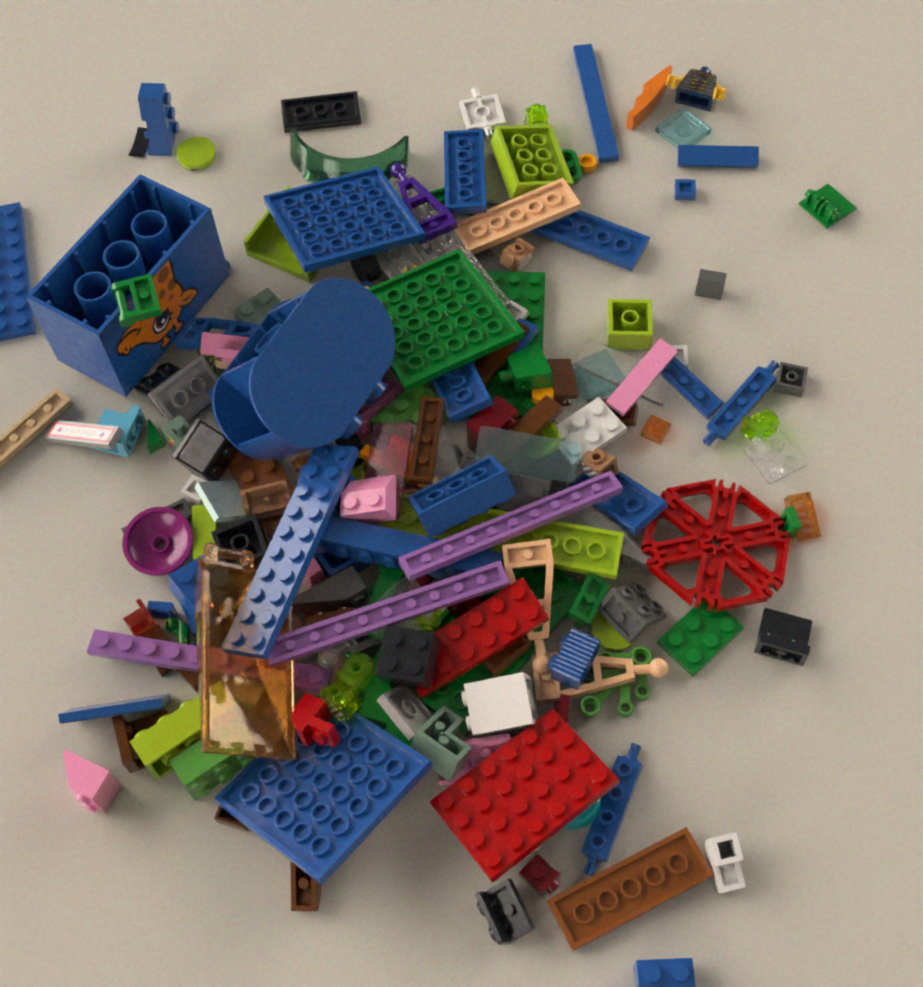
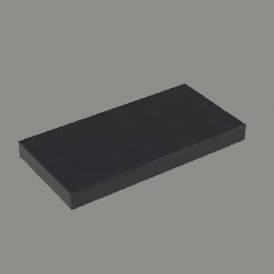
[281,91,361,133]

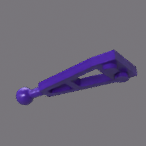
[390,163,458,244]

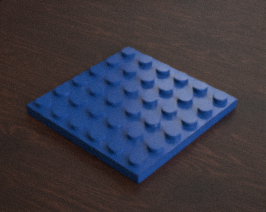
[263,166,425,273]
[214,694,433,885]

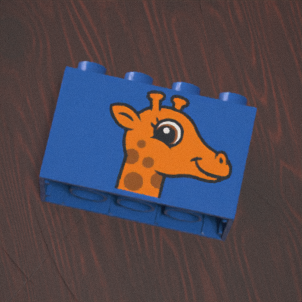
[26,174,230,397]

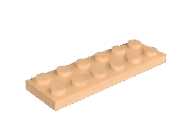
[453,178,581,257]

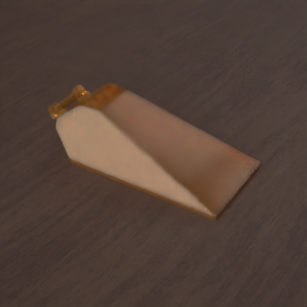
[195,542,296,761]

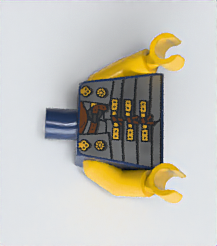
[665,66,726,112]

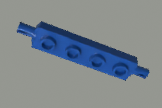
[703,360,779,446]
[581,743,643,877]

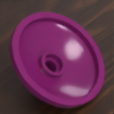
[122,507,194,576]

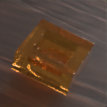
[640,414,671,445]

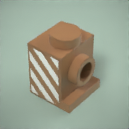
[499,237,535,272]
[581,447,619,478]

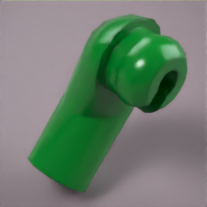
[164,617,190,645]

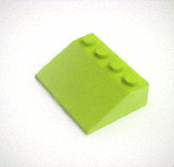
[490,125,574,200]

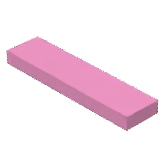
[605,338,678,417]

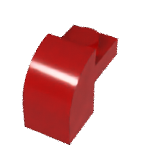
[292,693,341,748]

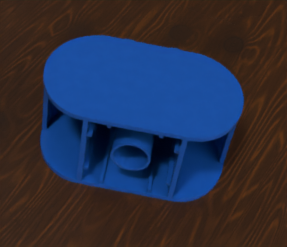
[212,277,395,461]

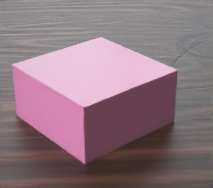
[304,557,325,587]

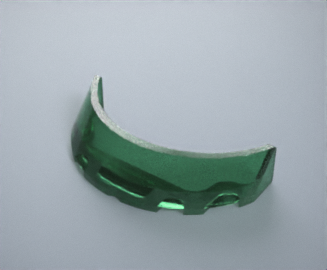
[290,128,410,183]

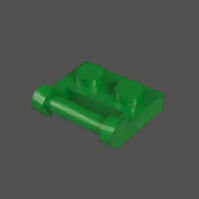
[111,274,162,327]

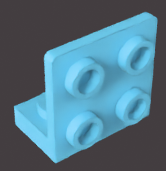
[89,405,146,458]

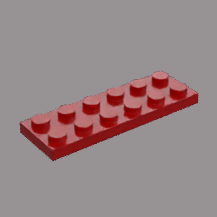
[414,577,550,700]

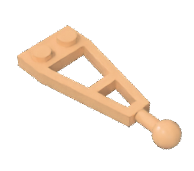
[502,539,554,674]
[532,652,669,704]

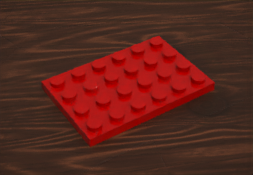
[429,708,619,883]

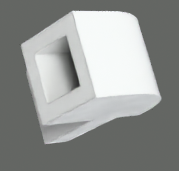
[705,833,746,893]

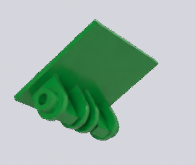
[798,184,857,229]

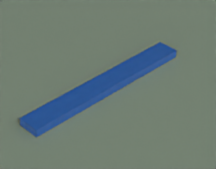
[573,44,619,163]

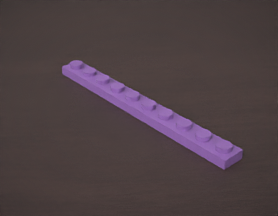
[398,471,623,581]
[268,561,509,667]
[87,629,333,695]

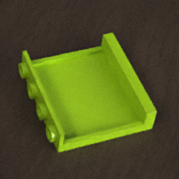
[244,185,319,282]

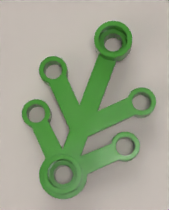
[580,646,653,718]

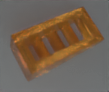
[784,492,822,541]

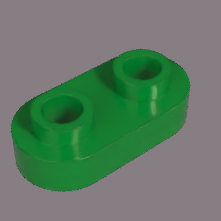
[562,149,582,185]

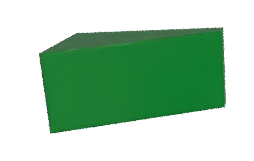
[147,419,165,454]

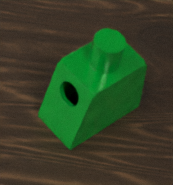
[497,343,553,393]

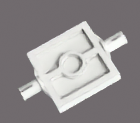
[459,87,506,140]

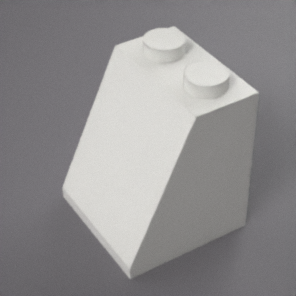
[461,672,539,736]

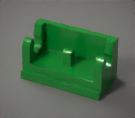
[564,573,610,630]

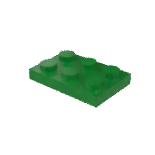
[657,601,744,677]

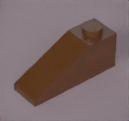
[290,861,322,911]

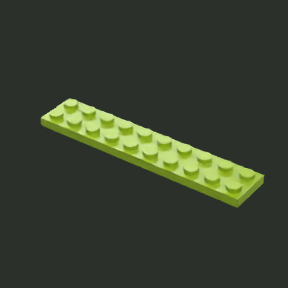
[381,492,624,580]

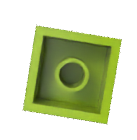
[606,299,653,350]

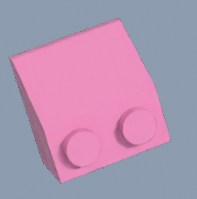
[340,474,396,524]
[63,749,122,813]

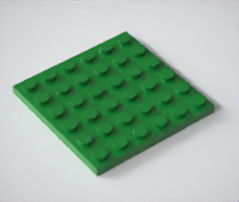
[368,249,525,392]

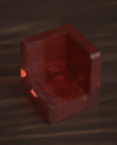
[123,599,156,636]

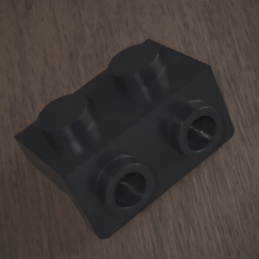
[475,878,535,945]

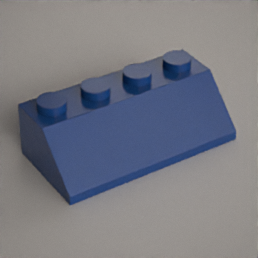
[408,455,516,538]

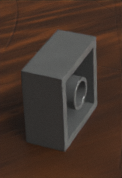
[695,269,727,300]
[774,362,808,397]

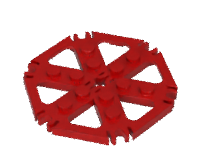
[641,479,791,613]

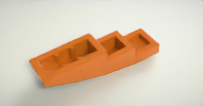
[626,65,673,131]

